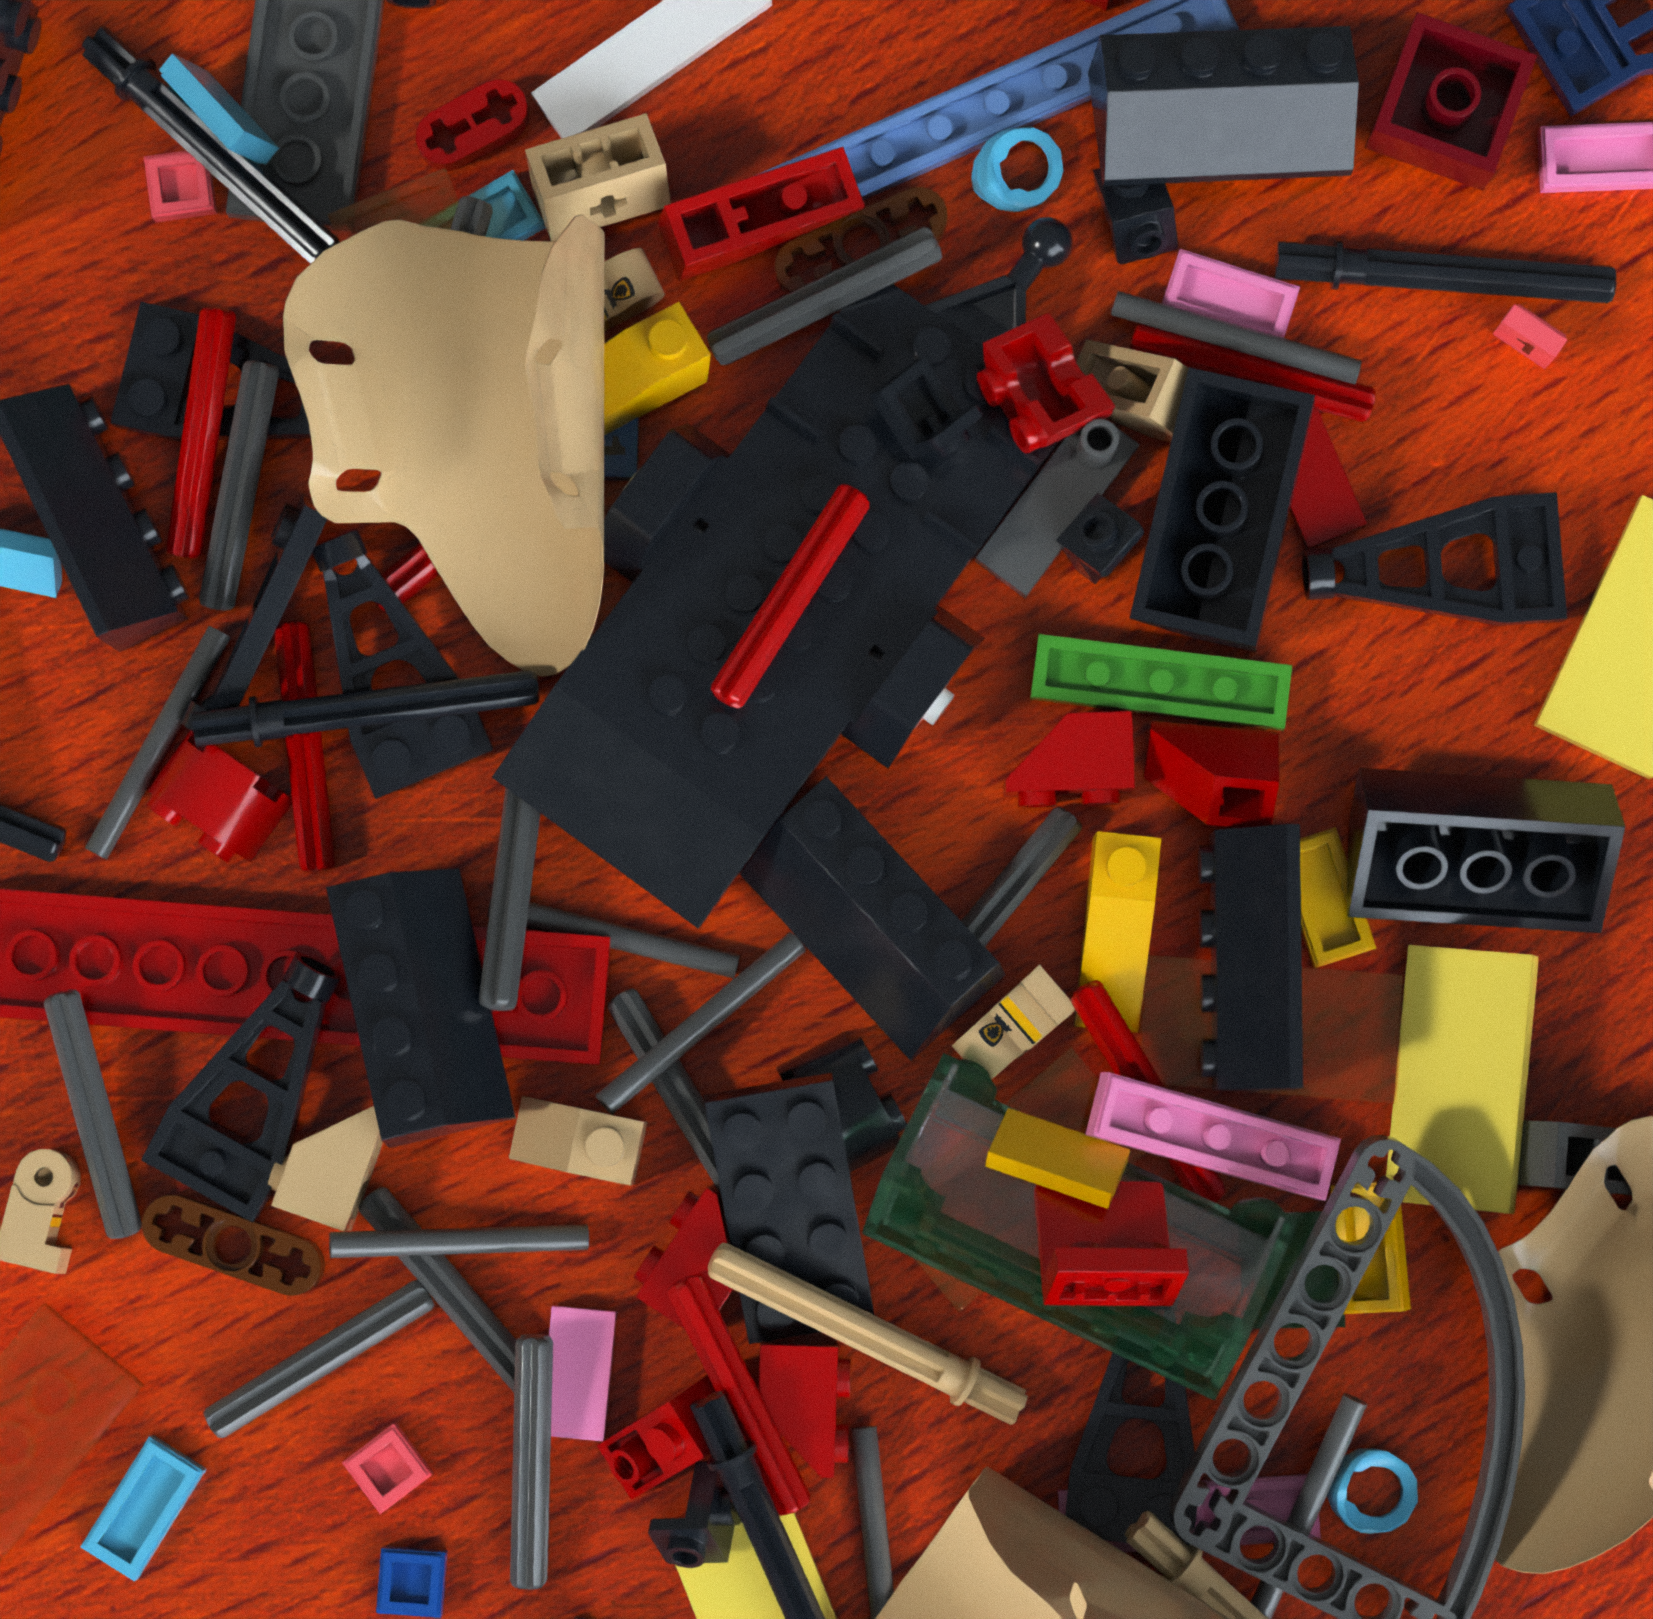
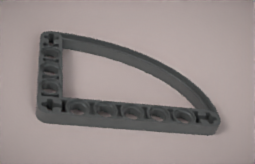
[1169,1134,1525,1619]

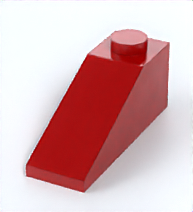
[658,147,865,281]

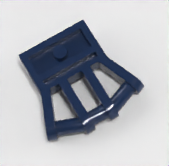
[1505,0,1653,117]

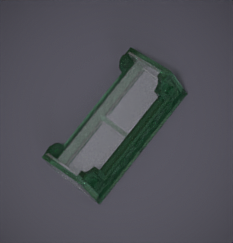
[862,1053,1300,1401]

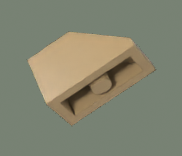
[1076,340,1188,442]
[509,1096,648,1186]
[268,1106,383,1231]

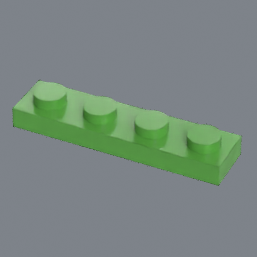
[1030,634,1292,731]

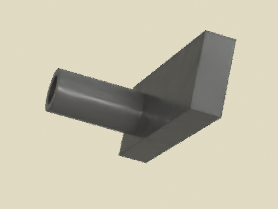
[975,419,1140,599]

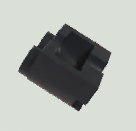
[776,1032,909,1173]

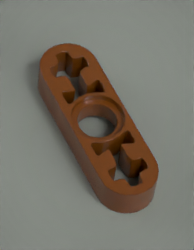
[775,187,947,294]
[142,1195,325,1296]

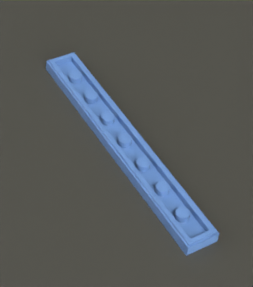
[757,0,1239,200]

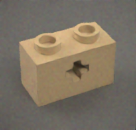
[525,113,671,241]

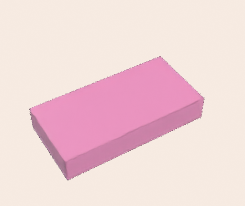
[1537,122,1653,193]
[1162,249,1300,338]
[549,1305,617,1441]

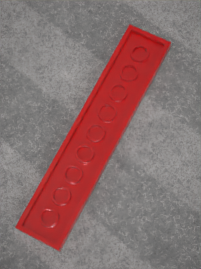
[0,889,611,1065]

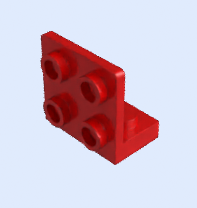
[1034,1181,1189,1306]

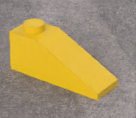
[604,302,711,435]
[1074,831,1161,1033]

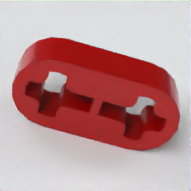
[415,79,530,172]

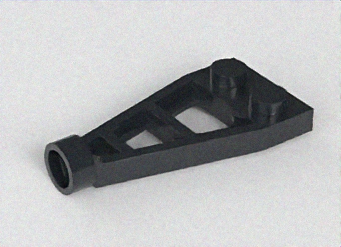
[110,302,311,441]
[1302,492,1567,626]
[181,494,327,744]
[312,529,493,799]
[141,953,341,1223]
[1065,1292,1198,1546]

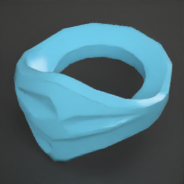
[971,126,1064,212]
[1327,1448,1418,1534]

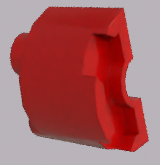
[977,312,1115,454]
[145,730,292,863]

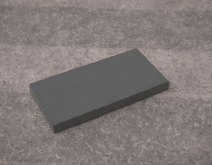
[226,0,385,233]

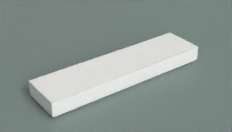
[531,0,773,139]

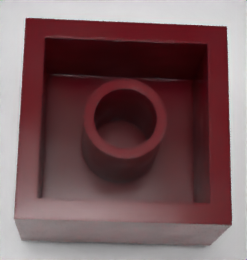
[1365,12,1537,191]

